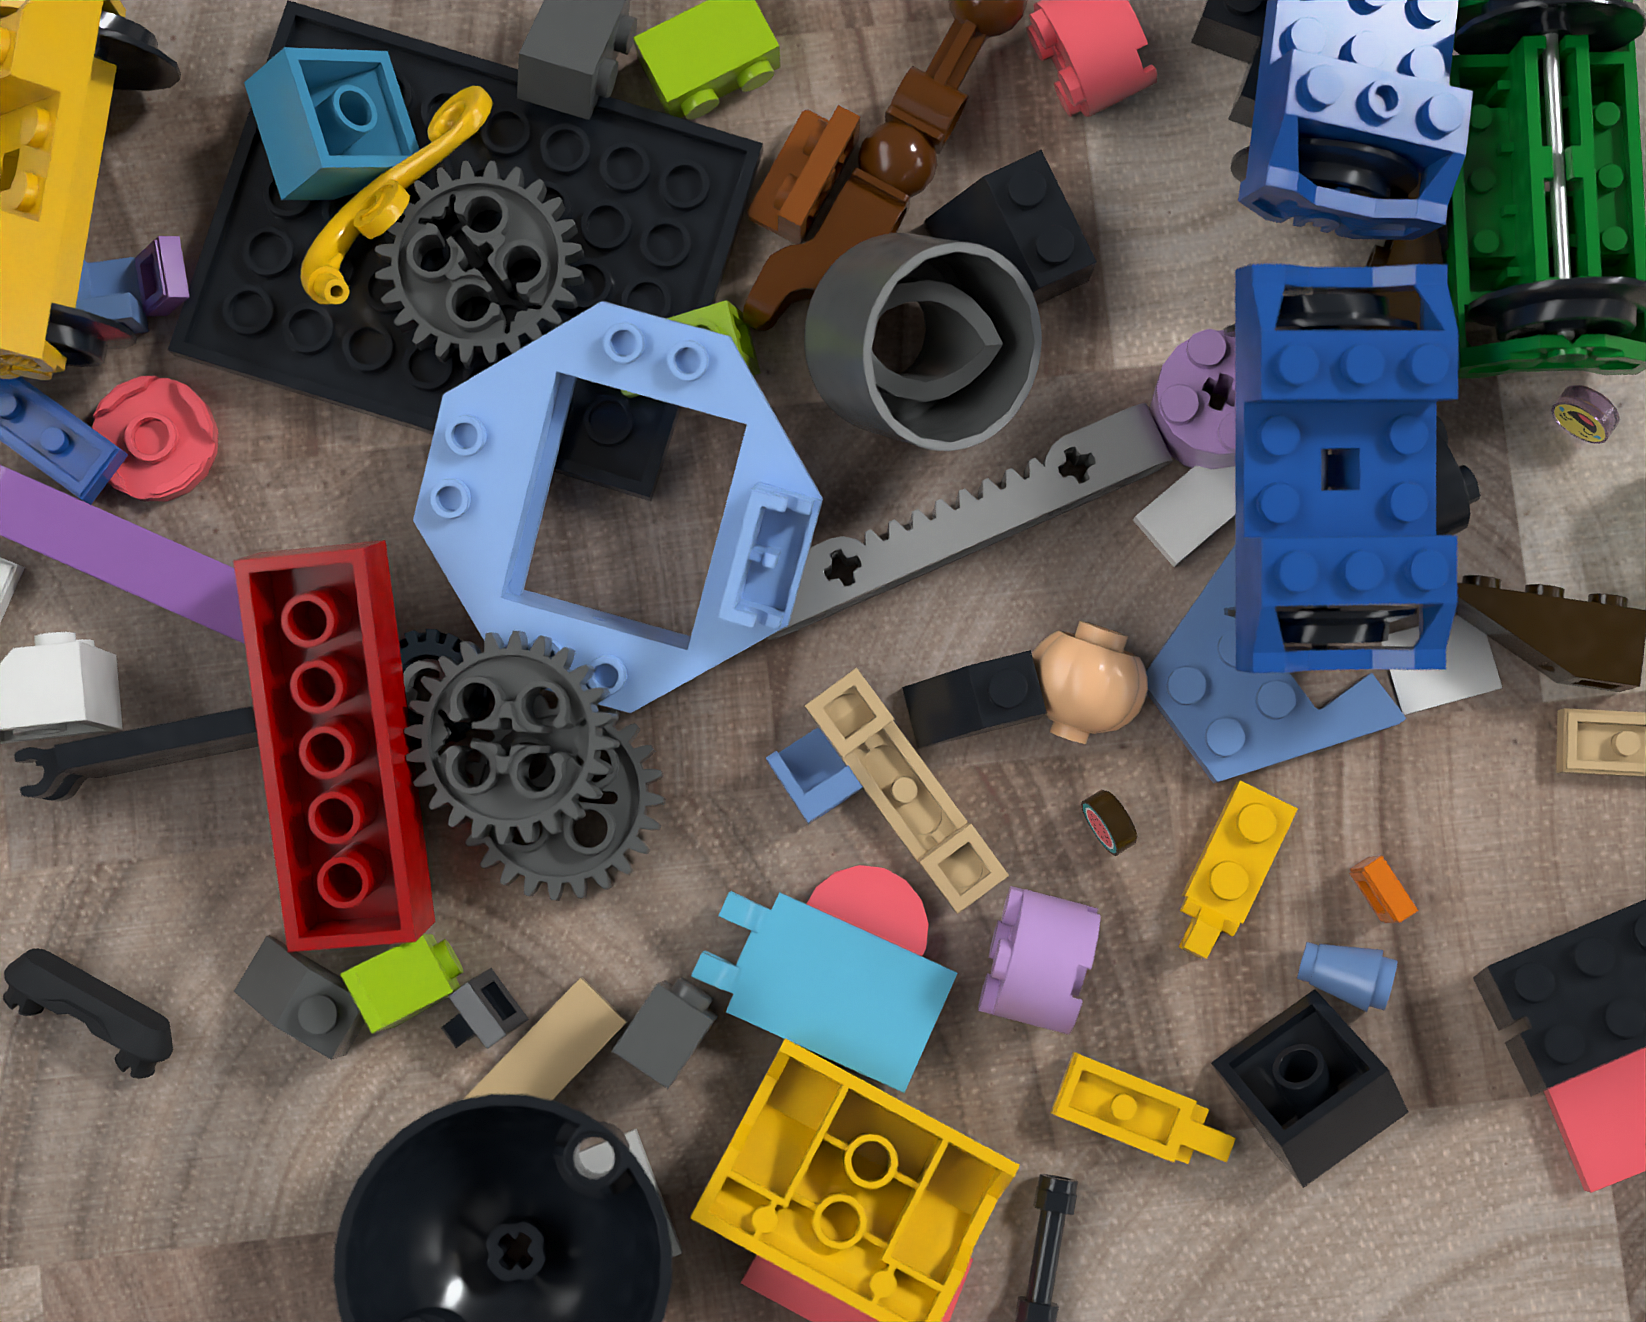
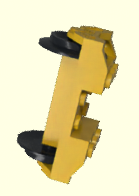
[0,0,181,380]

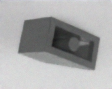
[234,935,366,1060]

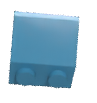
[244,47,420,200]

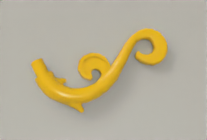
[300,86,493,305]

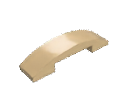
[804,667,1009,914]

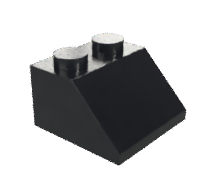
[923,150,1097,305]
[1211,989,1409,1188]

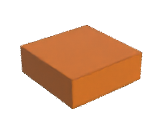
[1349,855,1419,923]

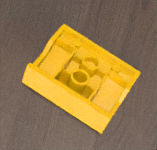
[690,1039,1020,1322]

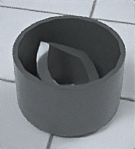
[804,233,1042,451]

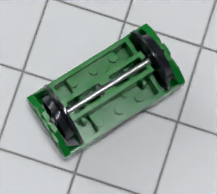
[1442,0,1646,379]

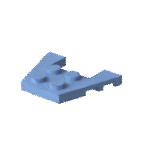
[1146,544,1407,784]

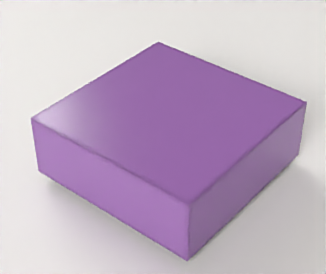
[135,236,189,316]

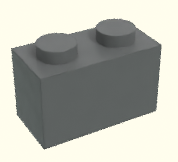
[517,0,637,120]
[612,977,718,1089]

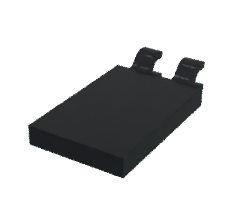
[14,706,259,802]

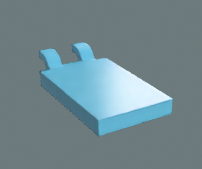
[691,891,957,1093]

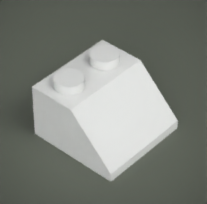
[0,632,123,744]

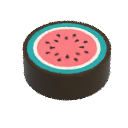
[1081,789,1137,856]

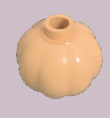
[1032,621,1148,744]

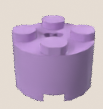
[1150,329,1235,469]
[978,886,1100,1034]

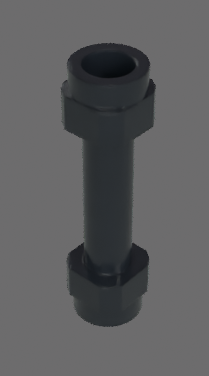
[1015,1174,1078,1322]

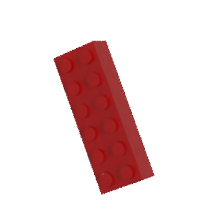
[233,540,435,952]

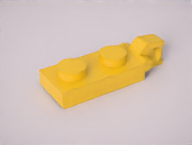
[1178,780,1298,959]
[1050,1052,1236,1165]

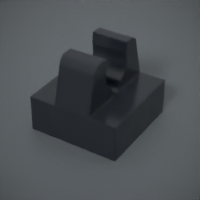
[441,968,529,1049]

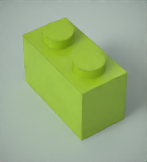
[633,0,780,120]

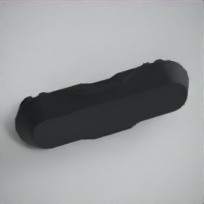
[3,948,173,1079]

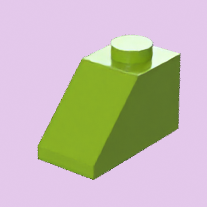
[340,934,463,1033]

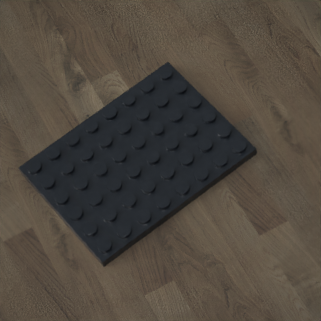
[168,0,763,501]

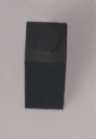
[902,650,1047,749]

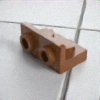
[748,105,861,244]

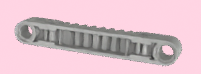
[767,403,1173,640]

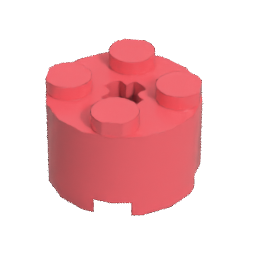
[1026,0,1157,117]

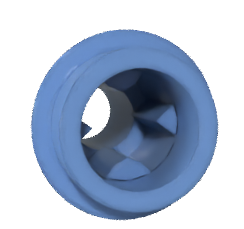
[1297,942,1398,1012]

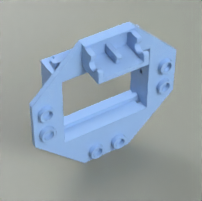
[413,301,823,713]

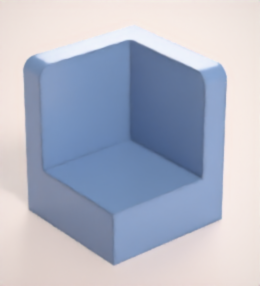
[75,257,149,334]
[766,728,862,825]

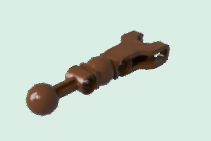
[743,0,1028,337]

